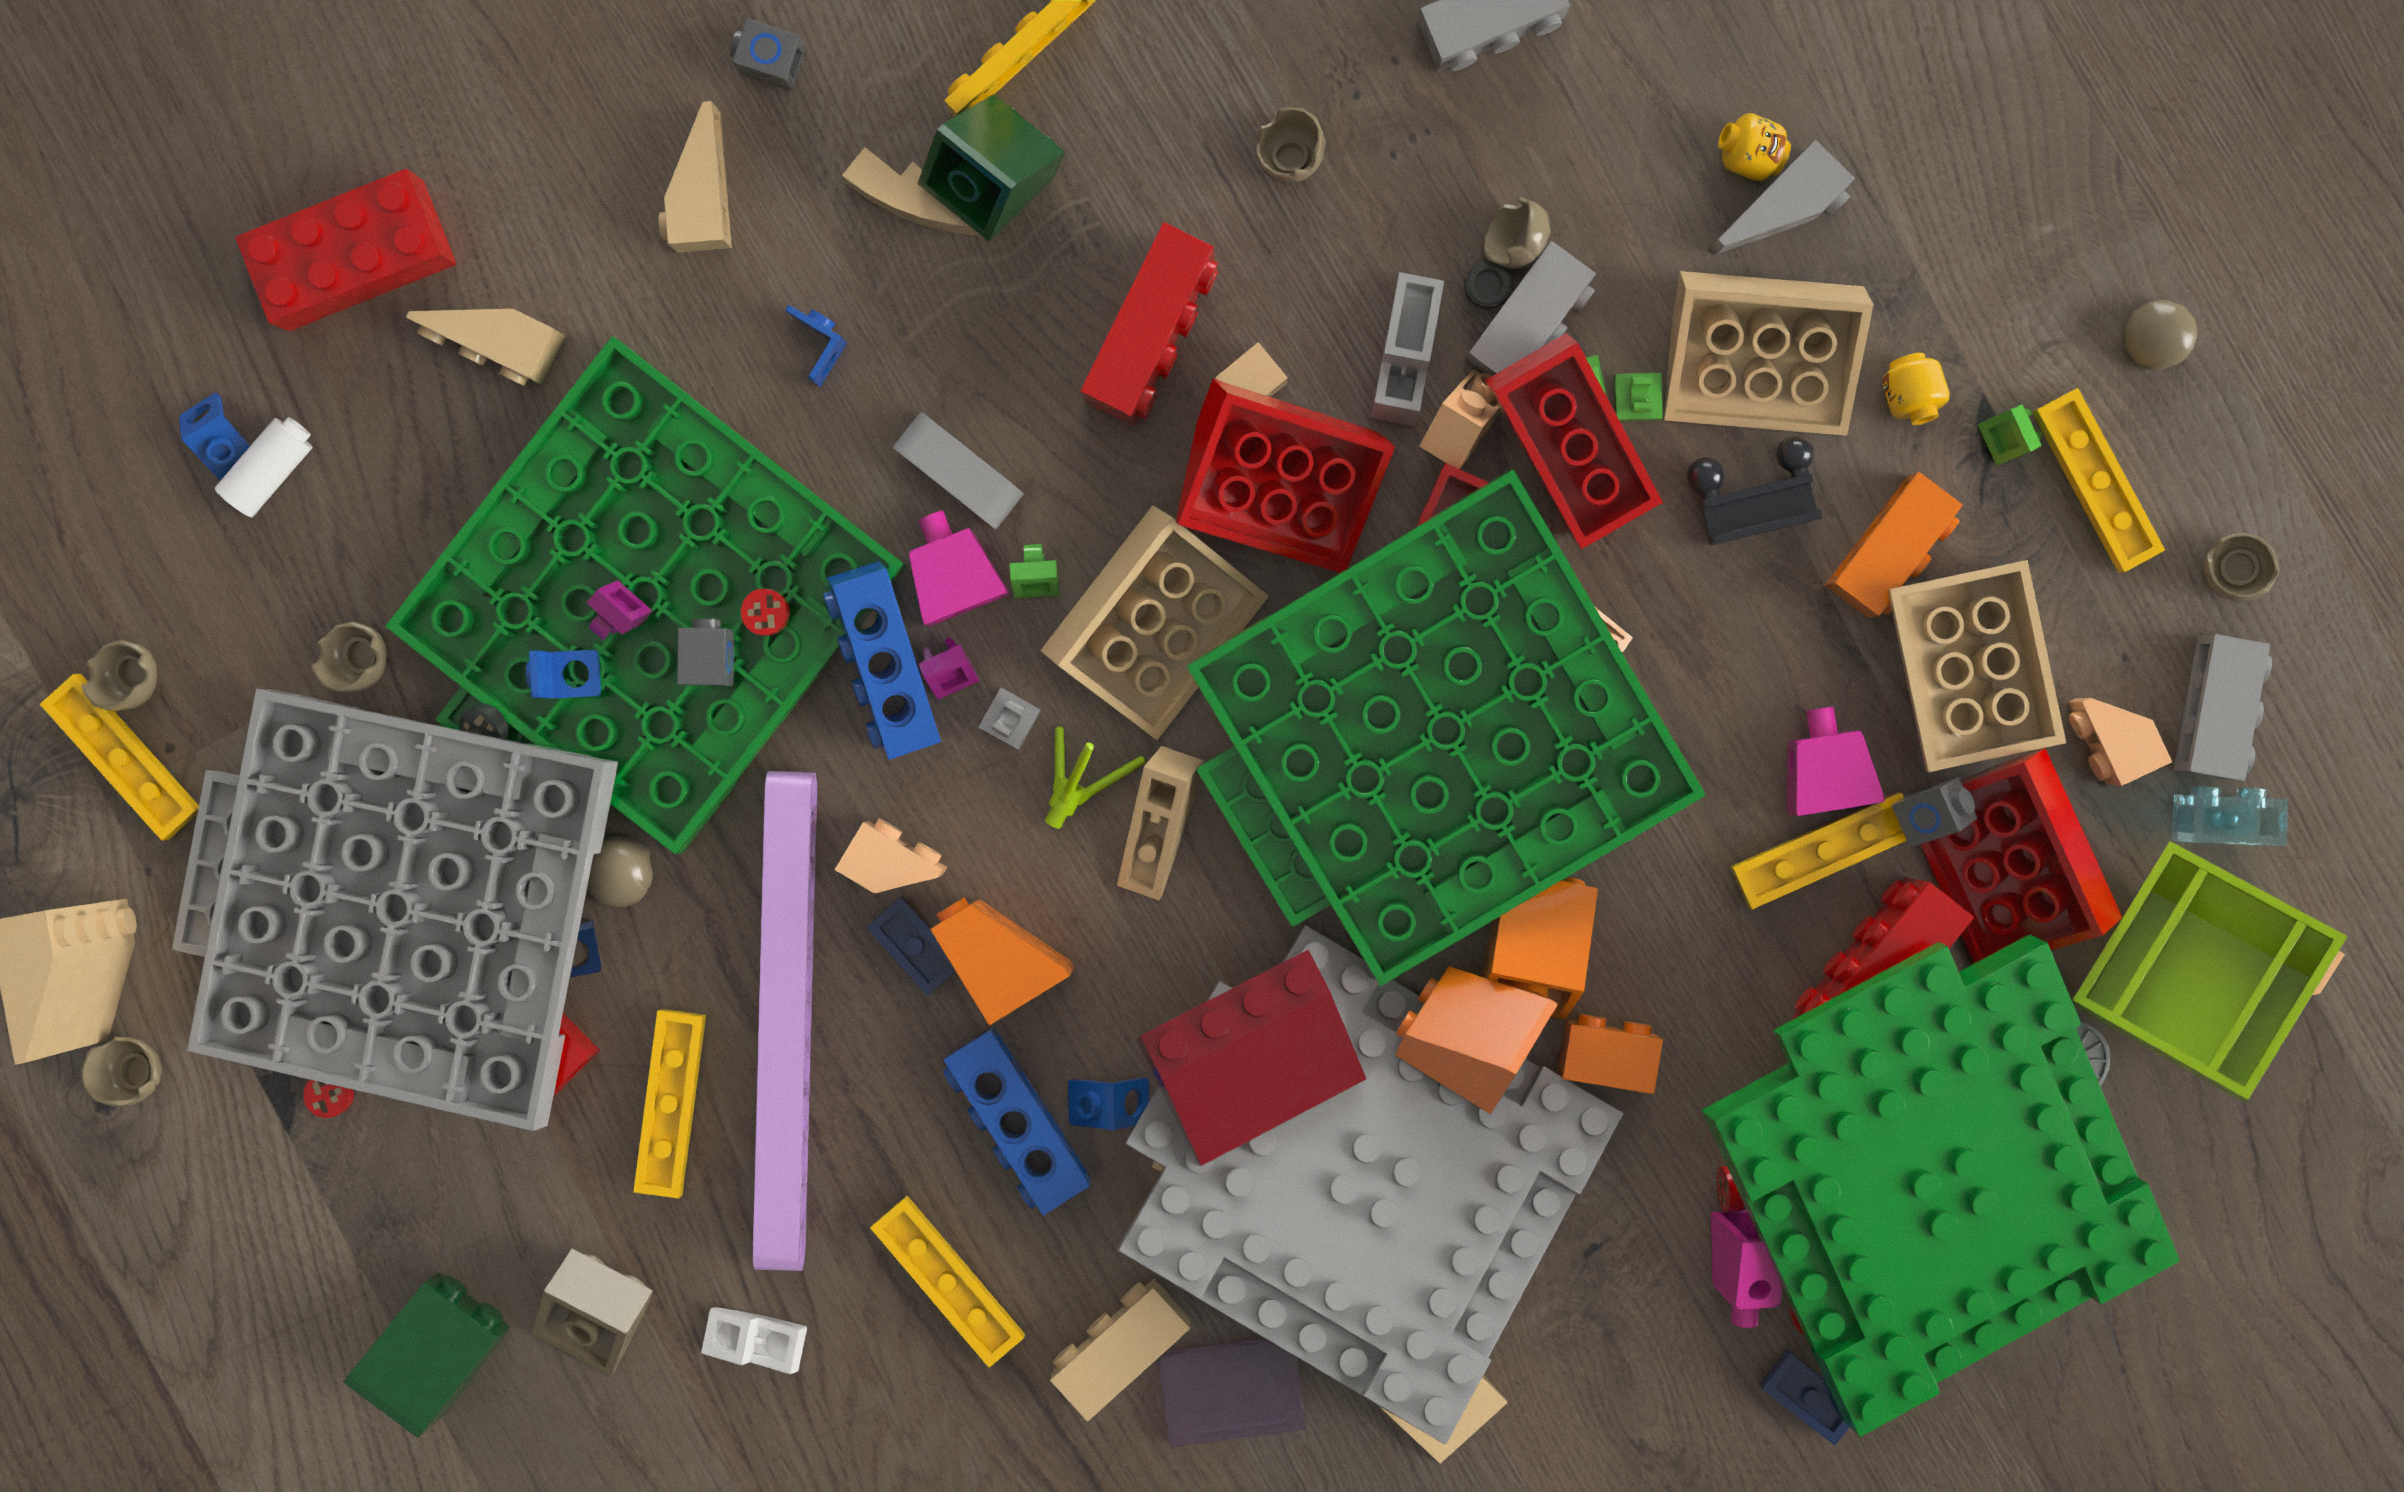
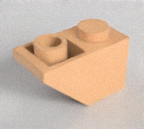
[1419,369,1501,469]
[2067,698,2172,786]
[835,818,947,893]

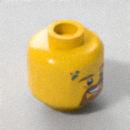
[1718,113,1791,182]
[1882,353,1949,425]

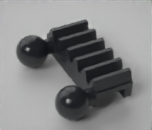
[1687,435,1822,546]

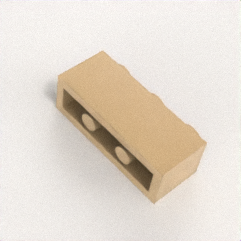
[1050,1278,1191,1422]

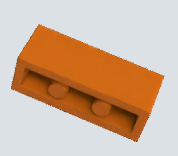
[1824,471,1963,618]

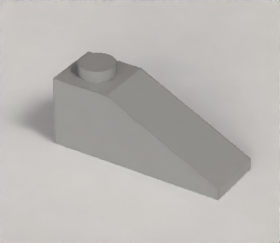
[1710,140,1855,254]

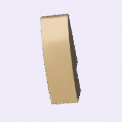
[842,147,981,236]

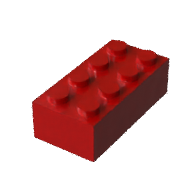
[235,168,457,332]
[1080,221,1219,427]
[1485,333,1663,549]
[1791,877,1974,1020]

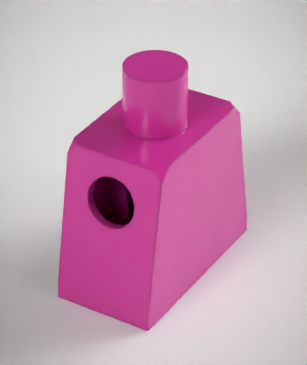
[909,511,1010,627]
[1787,706,1885,816]
[1711,1210,1782,1328]

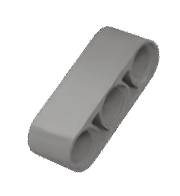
[893,411,1024,530]

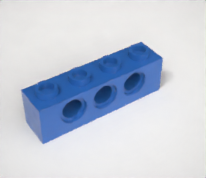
[823,561,941,760]
[943,1025,1092,1216]

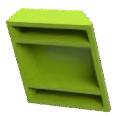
[2072,841,2348,1104]

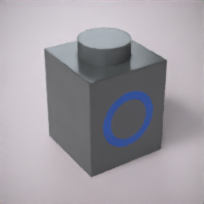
[730,18,807,91]
[677,619,734,686]
[1891,776,1977,848]

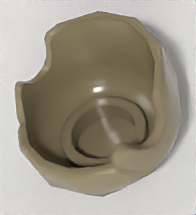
[1255,107,1326,183]
[1484,198,1551,270]
[2123,300,2198,370]
[2203,532,2279,603]
[312,622,387,693]
[82,640,157,711]
[587,834,654,908]
[80,1037,162,1107]

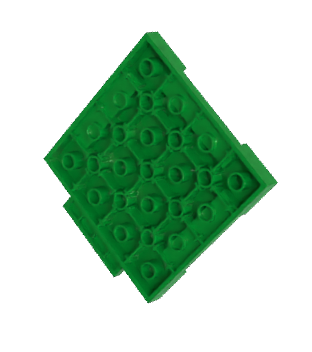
[385,335,908,855]
[1187,470,1706,986]
[1701,934,2180,1437]

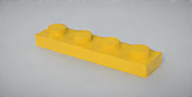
[944,0,1095,117]
[2032,388,2165,573]
[40,674,199,841]
[1730,792,1907,909]
[633,1009,706,1199]
[870,1195,1025,1368]

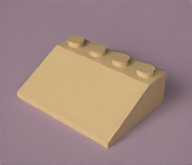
[1663,271,1874,436]
[1040,505,1269,741]
[1887,560,2066,772]
[0,899,137,1065]

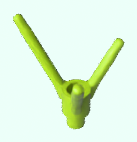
[1045,726,1146,829]

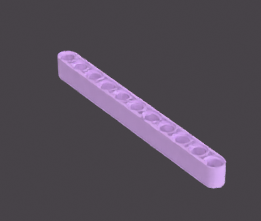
[753,771,817,1271]

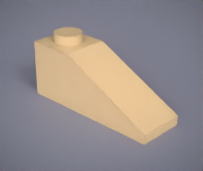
[659,101,732,253]
[1117,746,1204,900]

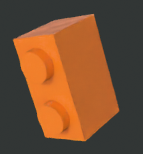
[1557,1014,1663,1094]

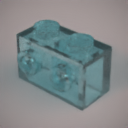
[2172,786,2288,846]

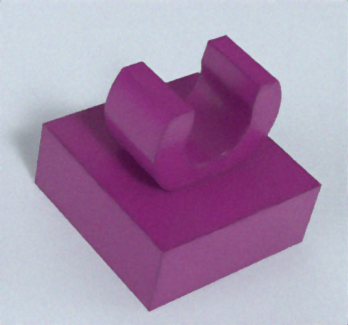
[587,580,652,640]
[918,637,979,700]

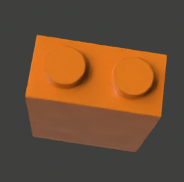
[1480,878,1598,1020]
[930,897,1075,1025]
[1395,966,1558,1114]

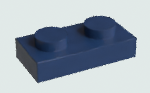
[866,896,955,996]
[1759,1349,1849,1446]

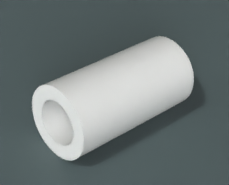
[215,417,313,517]

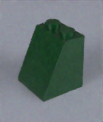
[917,94,1065,242]
[343,1273,511,1438]

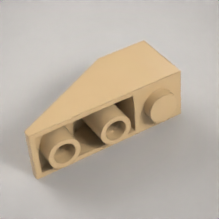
[406,309,566,386]

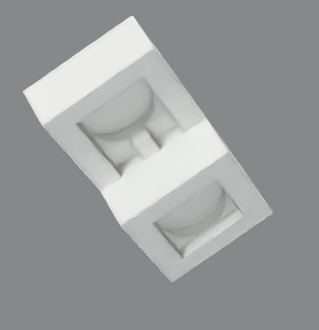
[701,1307,807,1374]

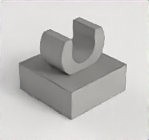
[979,688,1042,750]

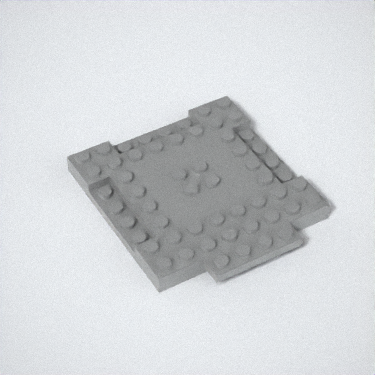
[172,689,618,1131]
[1117,925,1624,1444]

